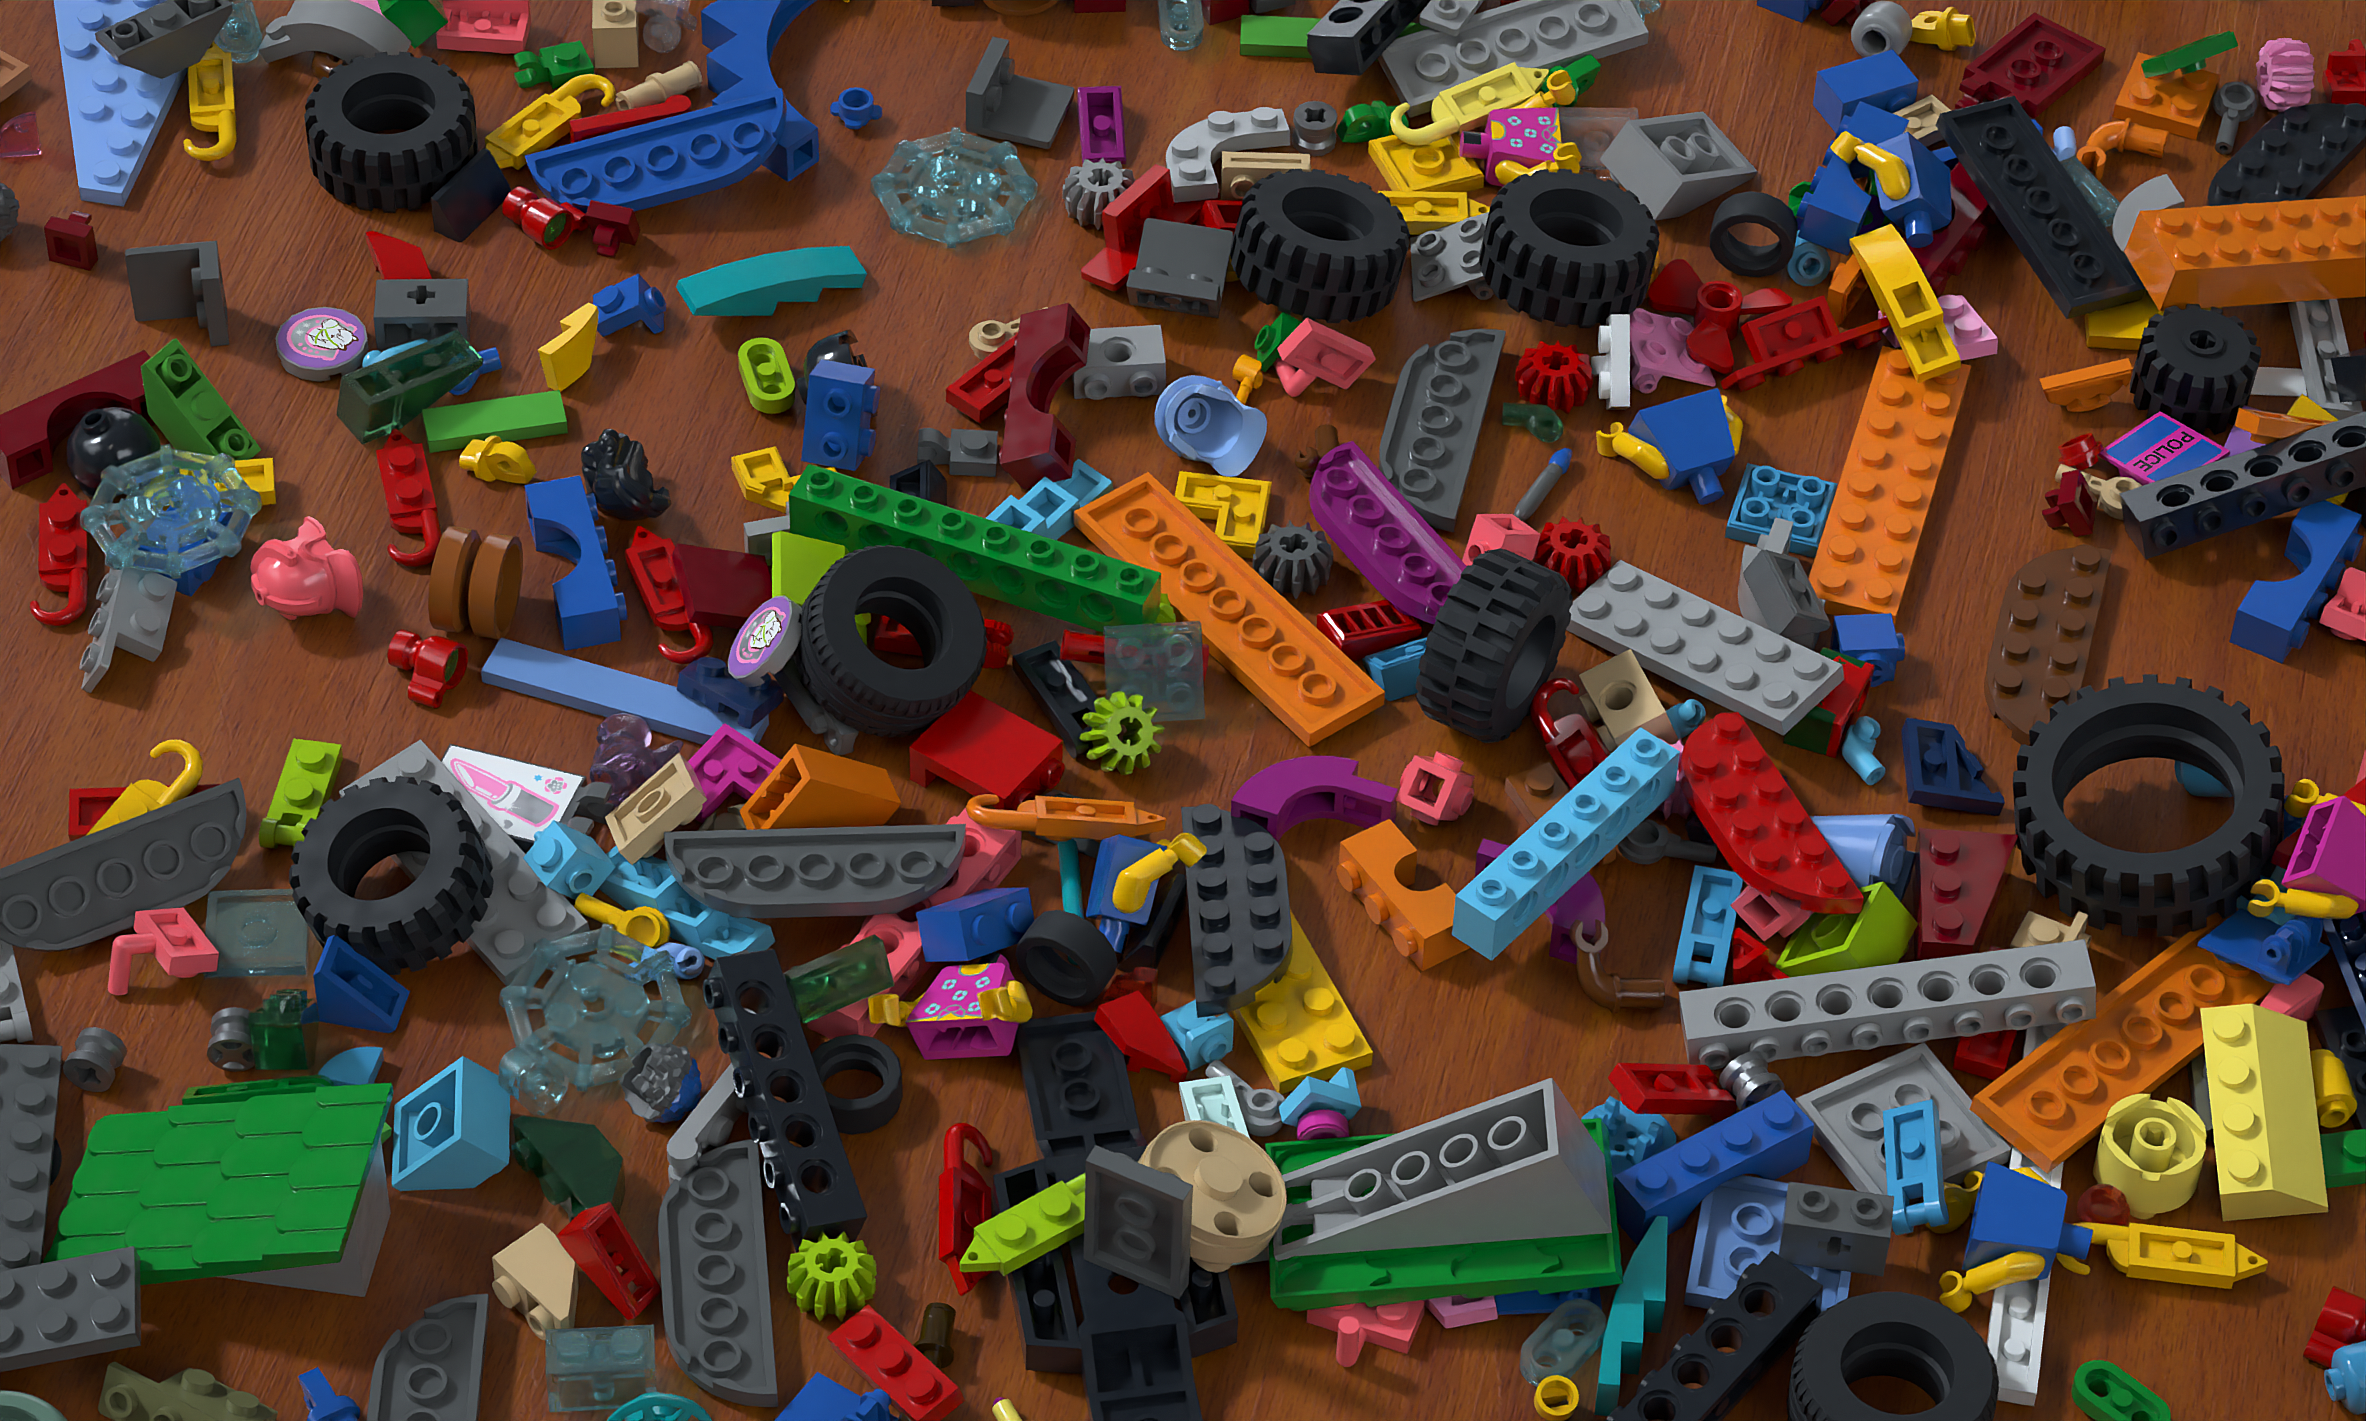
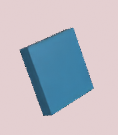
[1725,463,1838,558]

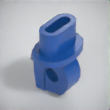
[298,1367,360,1421]

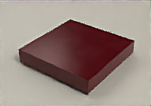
[671,543,772,629]

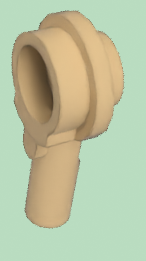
[969,307,1048,360]
[2055,464,2142,520]

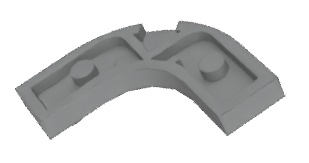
[1166,107,1290,202]

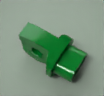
[1536,54,1602,109]
[1336,100,1409,143]

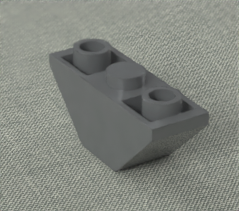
[95,0,232,79]

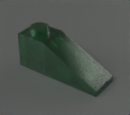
[336,330,483,445]

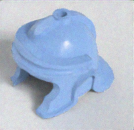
[1154,375,1268,477]

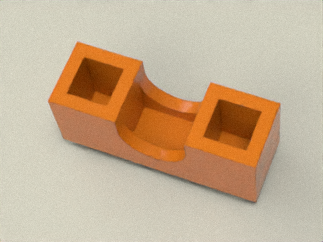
[1336,818,1471,971]

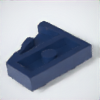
[677,657,785,729]
[1901,718,2005,816]

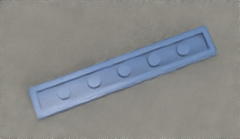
[481,638,769,745]

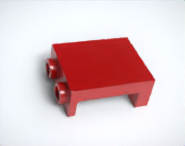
[909,690,1065,811]

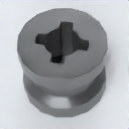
[1292,101,1337,156]
[207,1007,263,1072]
[63,1027,127,1092]
[1719,1051,1785,1111]

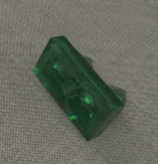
[784,934,895,1024]

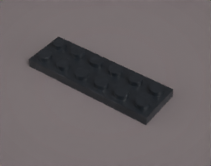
[1935,96,2146,319]

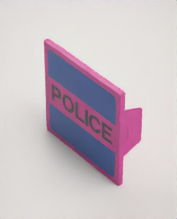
[2098,411,2230,486]

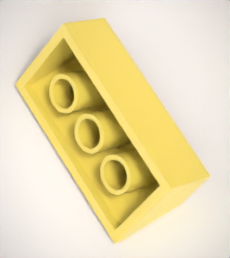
[2200,1004,2328,1221]

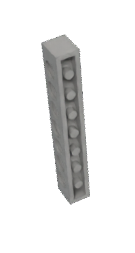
[1679,939,2096,1070]

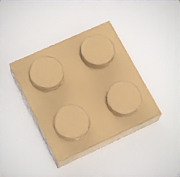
[605,753,707,865]

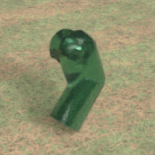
[1502,402,1564,443]

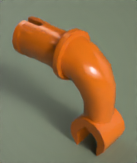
[2074,118,2169,184]

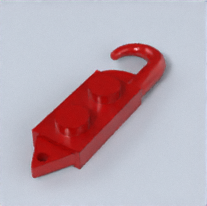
[625,525,714,665]
[1530,678,1610,790]
[939,1123,993,1296]

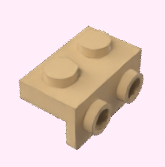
[1221,151,1311,201]

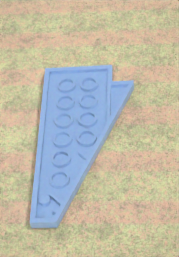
[54,0,188,207]

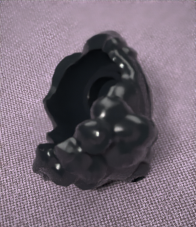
[581,429,672,521]

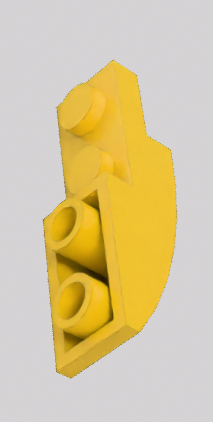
[1849,224,1961,383]

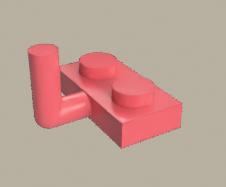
[1273,318,1376,397]
[107,907,219,995]
[1307,1300,1425,1367]

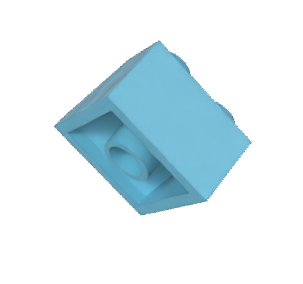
[391,1056,511,1191]

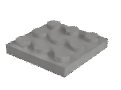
[1795,1042,2012,1206]

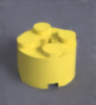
[2093,1094,2207,1219]

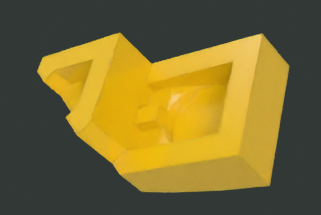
[538,302,599,392]

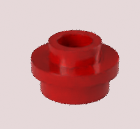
[2058,433,2104,471]

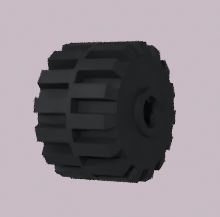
[2130,304,2261,435]

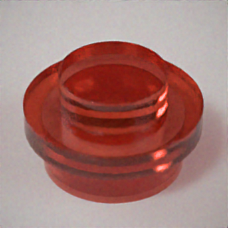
[2076,1184,2130,1226]

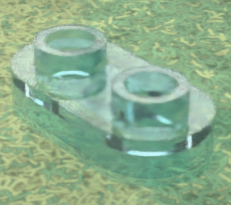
[214,0,262,63]
[1157,0,1204,51]
[498,1044,569,1116]
[1519,1299,1606,1387]

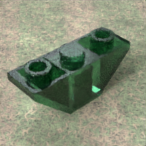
[249,989,319,1070]
[511,1116,626,1222]

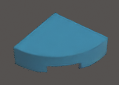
[318,1047,384,1086]

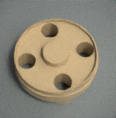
[1138,1120,1287,1273]

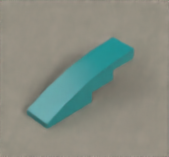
[676,246,867,316]
[1594,1216,1668,1416]

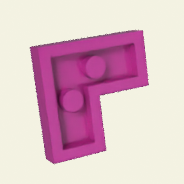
[688,723,781,823]

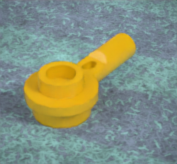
[574,892,671,956]

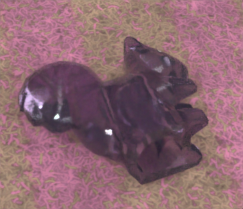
[589,713,683,808]

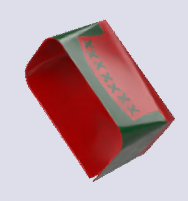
[1783,647,1875,758]

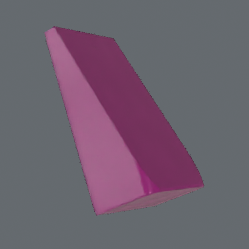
[1077,86,1127,165]

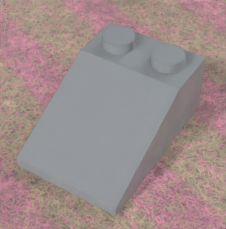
[1599,112,1758,220]

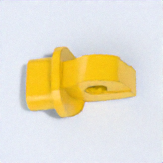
[1909,7,1976,51]
[459,436,537,484]

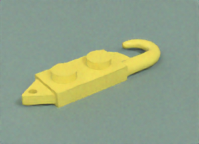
[1390,62,1549,146]

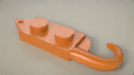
[966,794,1166,843]

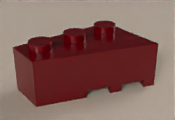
[1912,828,2018,961]

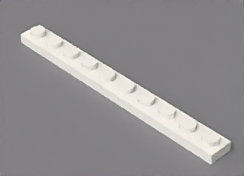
[1987,1023,2069,1406]

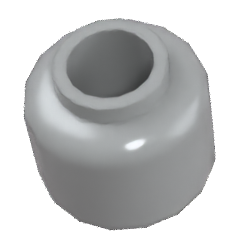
[1851,0,1912,58]

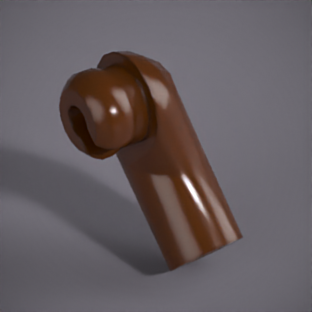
[1295,424,1339,479]

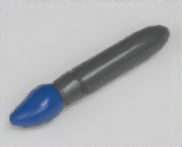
[1513,448,1573,522]

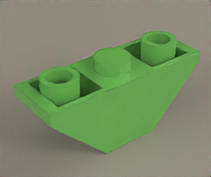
[141,338,262,464]

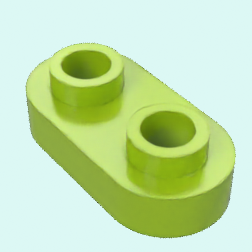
[738,338,796,414]

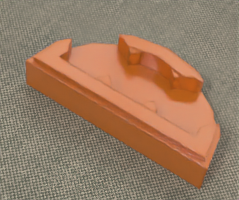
[2039,358,2133,412]

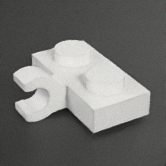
[1591,314,1630,410]

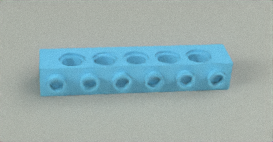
[1452,727,1680,961]

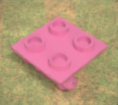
[1630,308,1716,394]

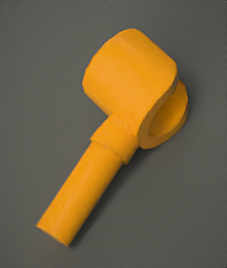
[1232,354,1263,405]

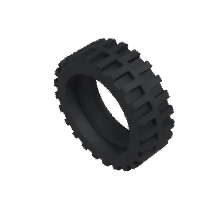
[2013,674,2285,937]

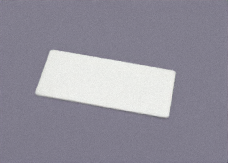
[2250,367,2307,397]

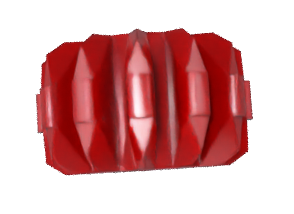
[1515,339,1594,415]
[1533,516,1612,594]

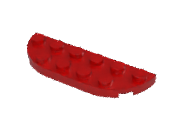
[1678,712,1864,914]

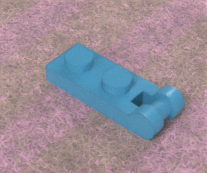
[1672,865,1743,988]
[1883,1099,1949,1236]

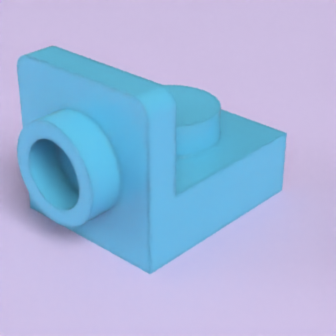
[1159,999,1234,1071]
[1279,1067,1361,1127]

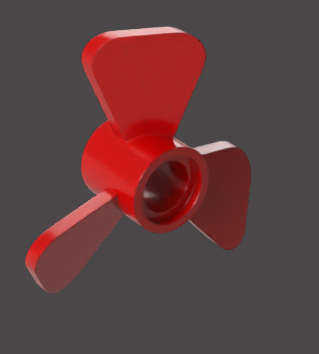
[1648,259,1793,374]

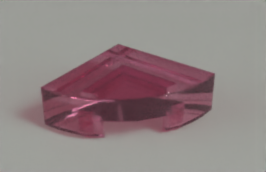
[0,111,41,158]

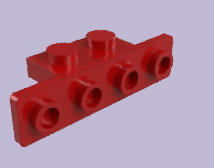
[1081,164,1220,291]
[1720,295,1891,392]

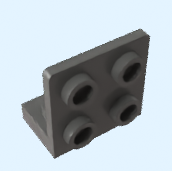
[966,37,1075,149]
[1127,218,1233,318]
[125,241,229,346]

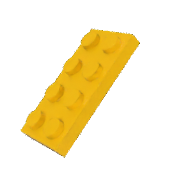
[1232,909,1373,1094]

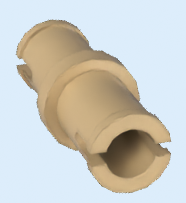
[615,61,702,111]

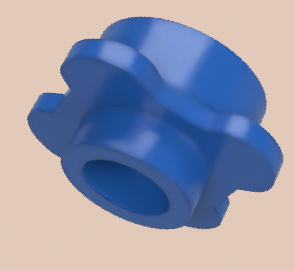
[830,87,882,130]

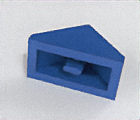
[313,935,410,1033]

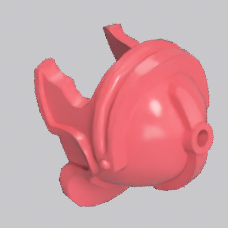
[250,516,363,620]

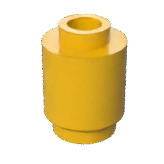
[2310,1049,2357,1128]

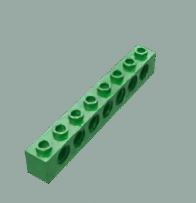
[789,464,1161,645]

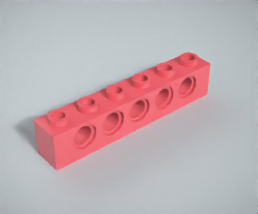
[804,807,1022,1039]

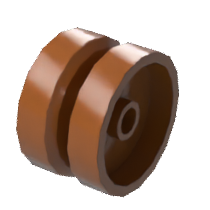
[428,526,523,639]

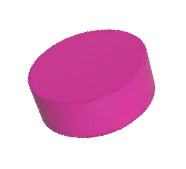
[1297,1110,1349,1141]

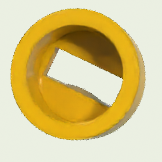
[1534,1375,1579,1421]

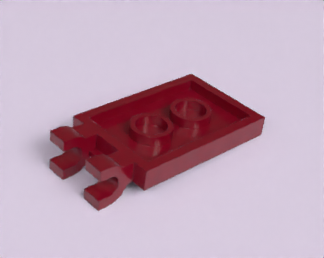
[1954,12,2106,119]

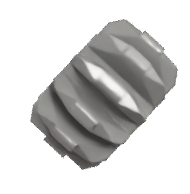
[1063,157,1135,230]

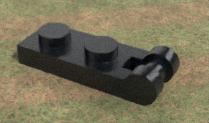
[1012,640,1119,758]

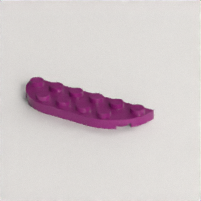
[1309,441,1467,625]

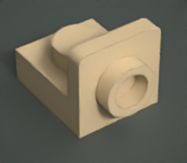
[2009,911,2092,950]

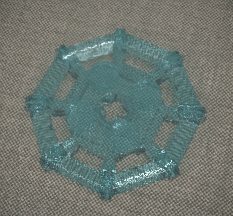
[870,127,1038,248]
[80,444,262,579]
[499,924,692,1092]

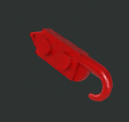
[376,428,442,567]
[29,483,89,626]

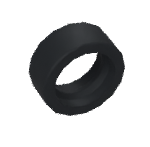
[1709,191,1798,278]
[1015,910,1118,1007]
[811,1034,902,1135]

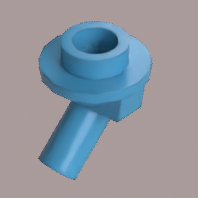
[1786,230,1831,286]

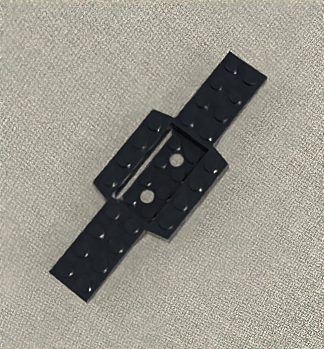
[993,1011,1238,1421]

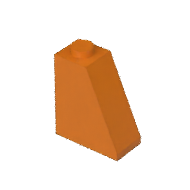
[739,744,902,830]

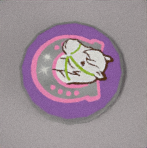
[275,307,369,382]
[728,595,802,687]

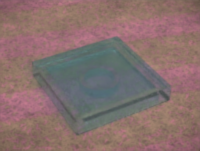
[203,889,310,980]

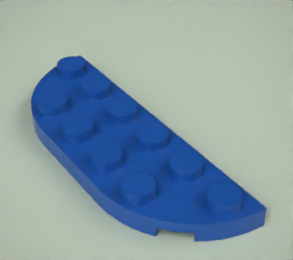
[525,88,787,214]

